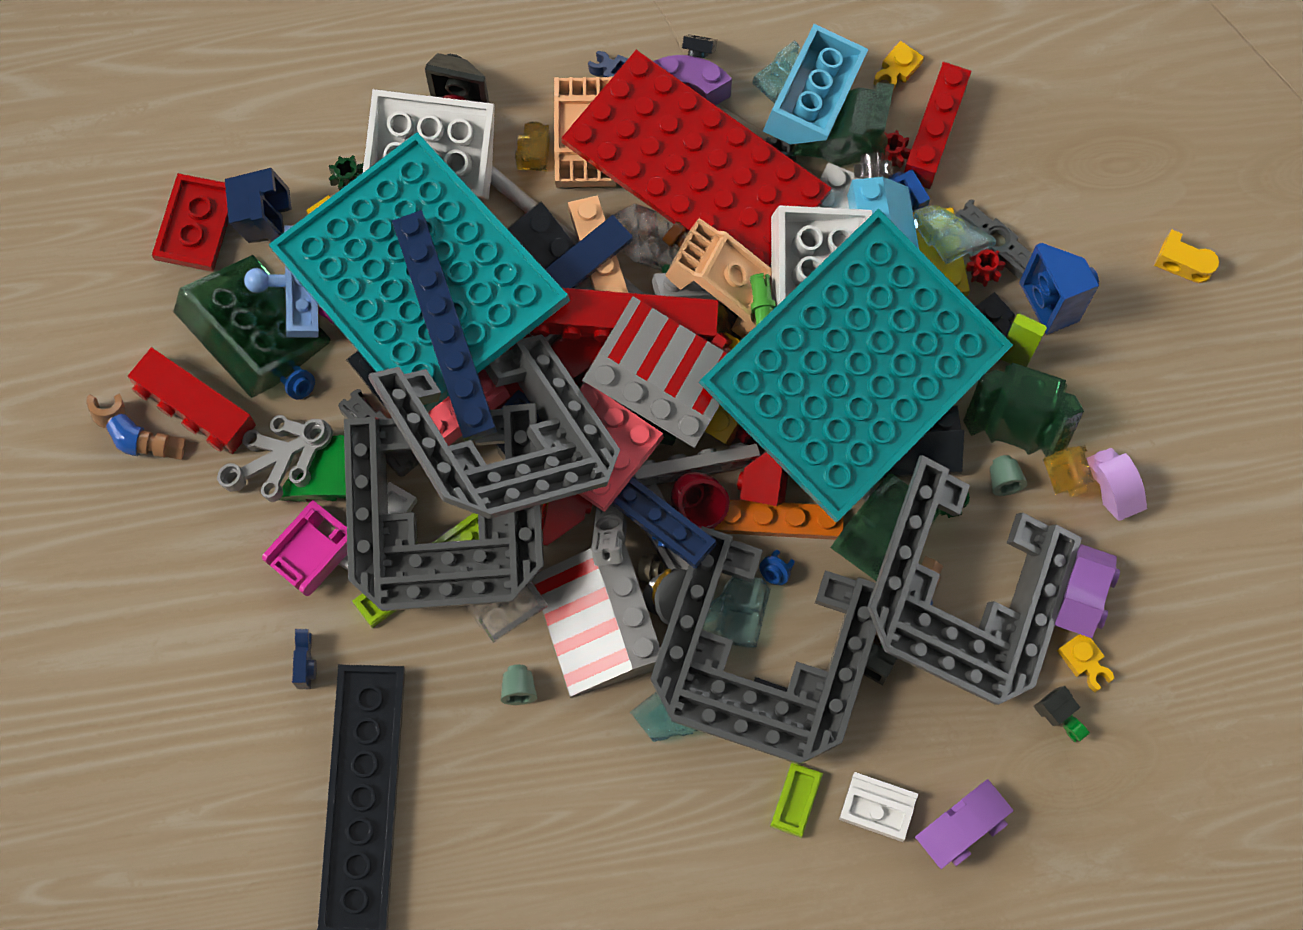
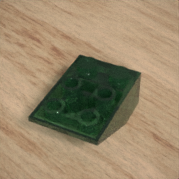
[830,472,942,581]

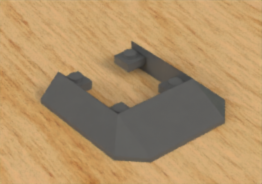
[368,334,620,519]
[344,403,544,611]
[867,455,1082,705]
[650,526,876,765]

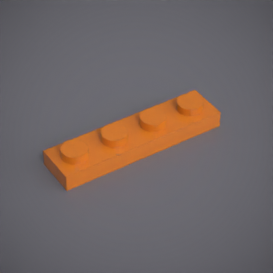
[714,500,843,540]

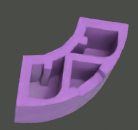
[653,55,732,106]
[1055,544,1120,638]
[915,779,1014,869]

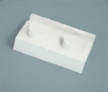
[839,772,918,842]

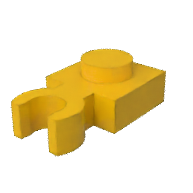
[873,40,924,95]
[1057,634,1115,693]

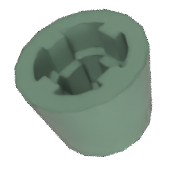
[990,455,1028,496]
[501,664,537,705]

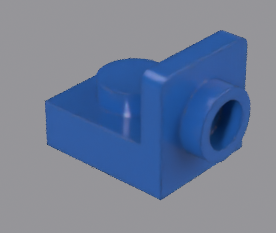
[888,169,930,212]

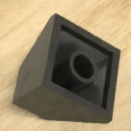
[425,53,489,103]

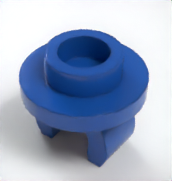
[280,366,315,400]
[759,550,795,585]

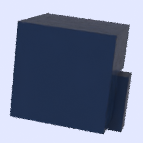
[225,168,292,243]

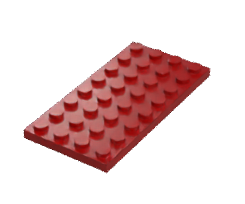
[561,50,831,267]

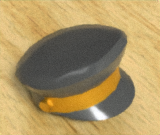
[643,568,687,625]

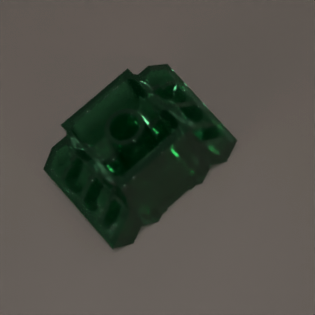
[793,82,894,167]
[963,362,1084,462]

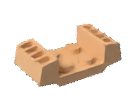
[554,77,616,188]
[665,218,772,338]

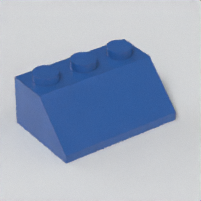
[1019,243,1099,335]

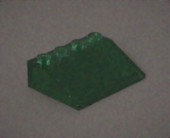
[173,255,331,398]

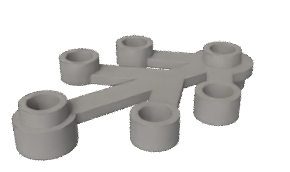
[217,415,333,502]

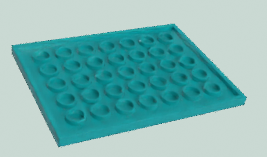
[269,132,570,412]
[698,208,1013,522]

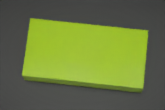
[770,762,823,838]

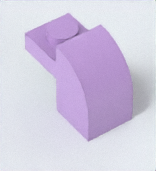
[1083,448,1147,521]

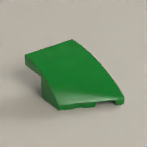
[279,435,346,502]

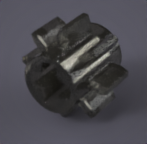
[853,153,893,179]

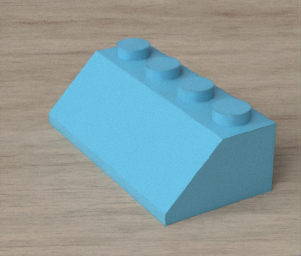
[763,24,868,144]
[847,177,919,249]

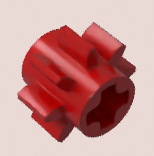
[873,130,911,169]
[965,246,1005,287]

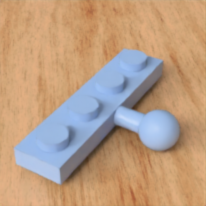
[244,225,319,337]

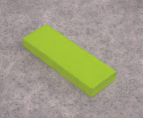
[1000,313,1047,370]

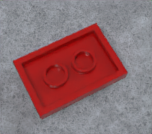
[152,173,229,272]

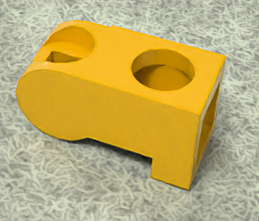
[1154,229,1219,283]

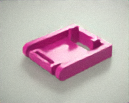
[262,500,348,596]

